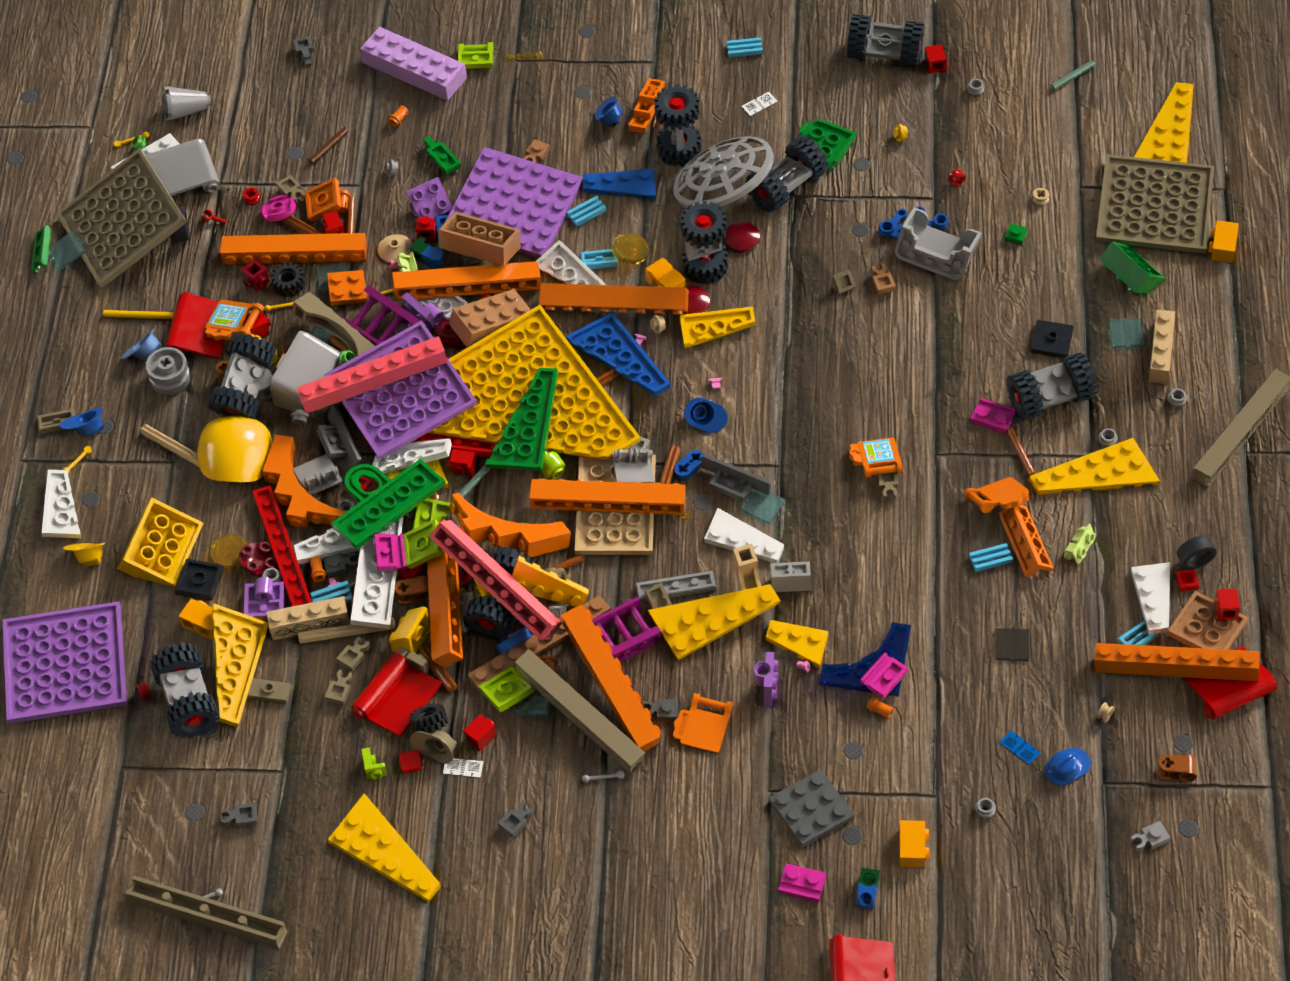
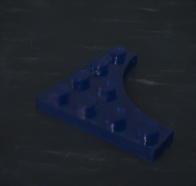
[819,622,911,697]

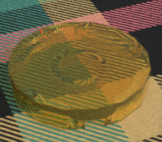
[612,232,649,264]
[210,534,247,569]

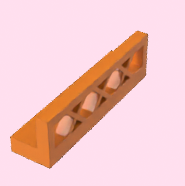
[998,505,1054,577]

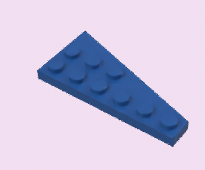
[565,312,671,396]

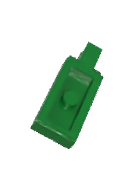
[423,136,462,176]

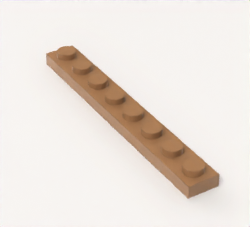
[468,595,611,692]

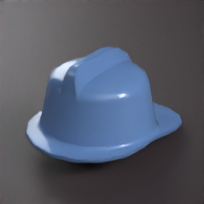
[121,329,162,360]

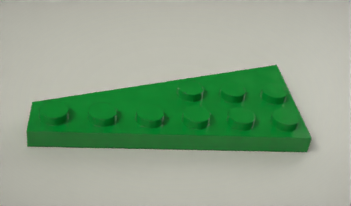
[485,368,559,471]

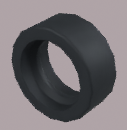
[173,207,190,242]
[1177,535,1217,570]

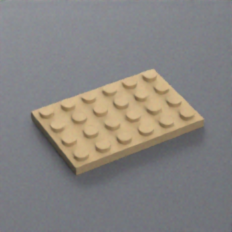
[575,455,656,555]

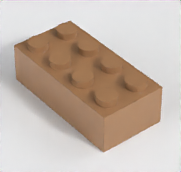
[439,212,520,266]
[449,289,531,348]

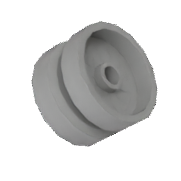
[146,347,190,395]

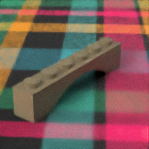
[292,292,375,357]

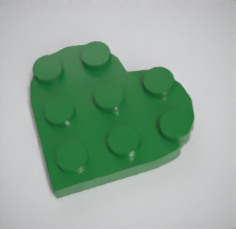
[799,119,857,171]

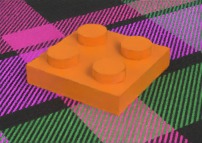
[305,177,341,222]
[327,270,367,306]

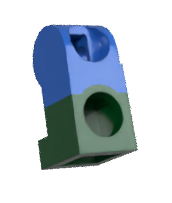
[410,236,444,269]
[856,867,880,910]

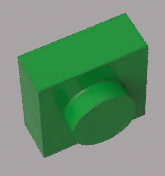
[1005,223,1028,245]

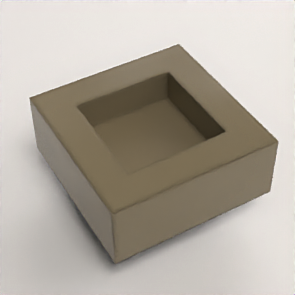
[832,269,856,294]

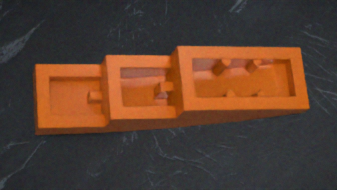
[628,78,665,134]

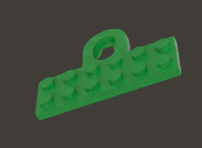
[332,459,446,550]

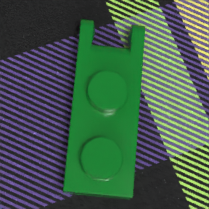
[31,225,51,273]

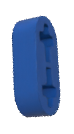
[674,450,703,481]
[495,627,532,654]

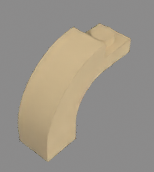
[733,544,769,613]

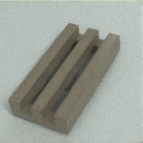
[37,409,76,434]

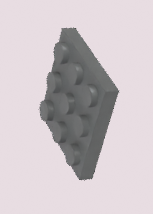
[769,769,855,848]

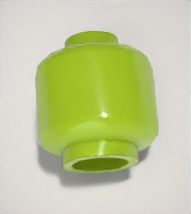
[540,451,565,480]

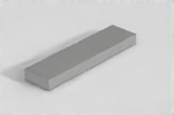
[636,571,716,603]

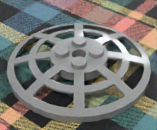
[673,136,774,208]

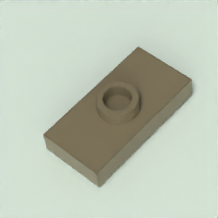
[644,583,672,609]
[248,678,292,704]

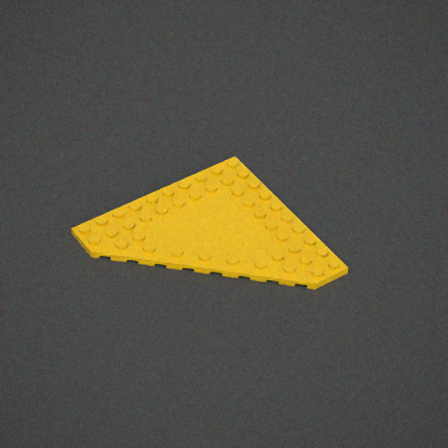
[428,305,641,460]

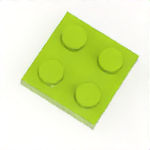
[403,519,443,569]
[479,666,534,713]

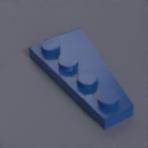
[583,169,656,200]

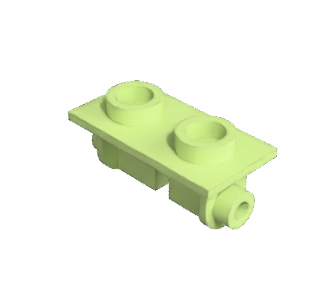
[396,252,418,272]
[1064,524,1096,565]

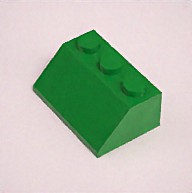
[1099,242,1166,295]

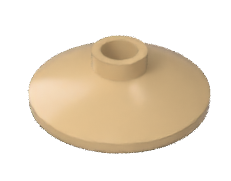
[378,234,413,263]

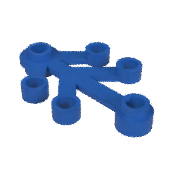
[878,206,948,240]

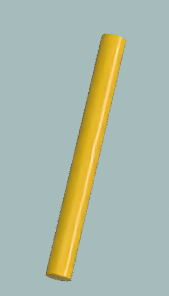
[103,310,174,319]

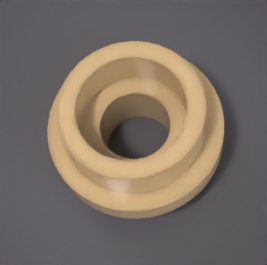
[650,315,666,334]

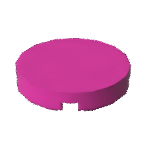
[261,195,296,222]

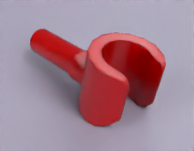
[201,209,227,225]

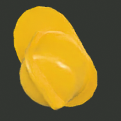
[63,543,105,566]

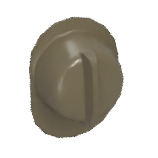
[410,731,457,764]

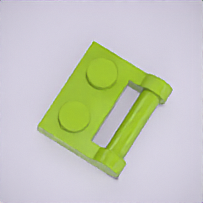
[458,42,494,69]

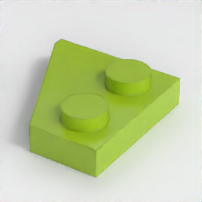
[412,498,451,530]

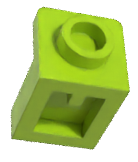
[362,747,387,780]

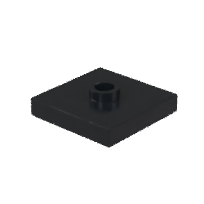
[1031,320,1074,358]
[174,559,224,601]

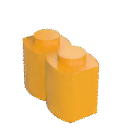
[645,258,686,288]

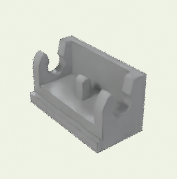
[770,562,811,592]

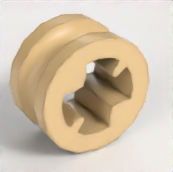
[1033,188,1049,206]
[1096,702,1114,723]

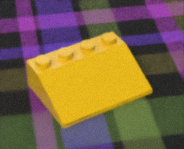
[117,498,203,587]

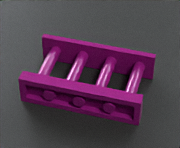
[343,285,428,345]
[569,597,662,675]

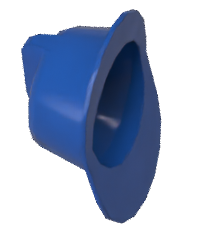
[595,96,623,126]
[684,397,728,433]
[60,408,104,436]
[1045,748,1091,785]

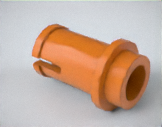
[388,105,409,127]
[336,189,351,213]
[309,556,326,582]
[867,697,894,719]

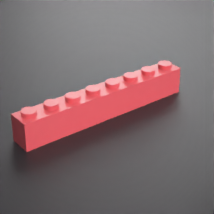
[296,336,448,414]
[429,520,562,640]

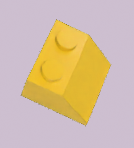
[389,607,430,654]

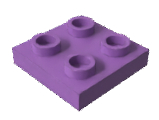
[405,177,453,218]
[402,292,444,332]
[244,577,285,620]
[754,652,778,707]

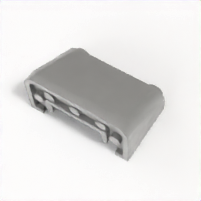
[145,139,221,196]
[895,207,982,280]
[270,331,341,418]

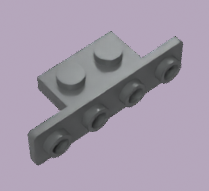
[316,404,361,469]
[701,454,771,502]

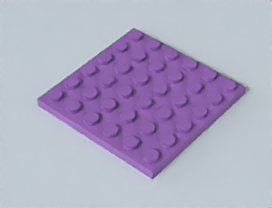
[445,147,583,258]
[324,320,478,460]
[3,602,127,724]

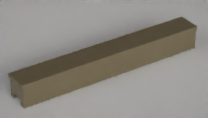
[1191,368,1290,487]
[515,649,645,773]
[125,876,288,950]

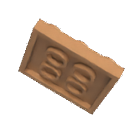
[1167,591,1249,650]

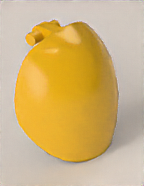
[197,416,272,482]

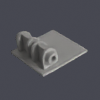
[612,448,654,483]
[293,454,343,496]

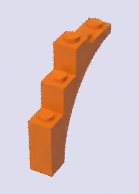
[263,434,346,528]
[450,493,571,557]

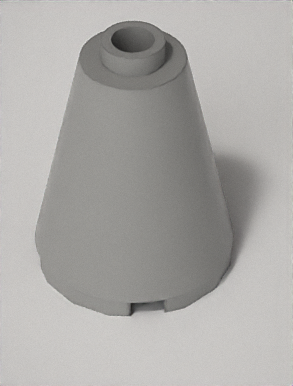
[162,86,211,121]

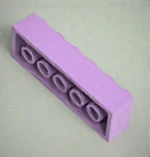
[360,27,467,101]

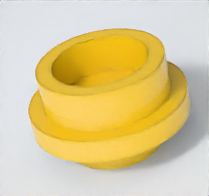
[893,124,907,142]

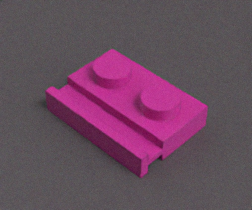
[970,397,1016,434]
[374,534,406,571]
[860,653,908,699]
[778,863,826,903]

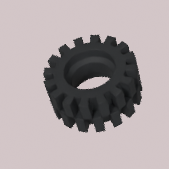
[271,262,305,297]
[409,703,448,733]

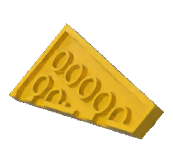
[1134,82,1194,163]
[1029,438,1160,495]
[648,584,781,661]
[212,603,269,727]
[328,793,441,903]

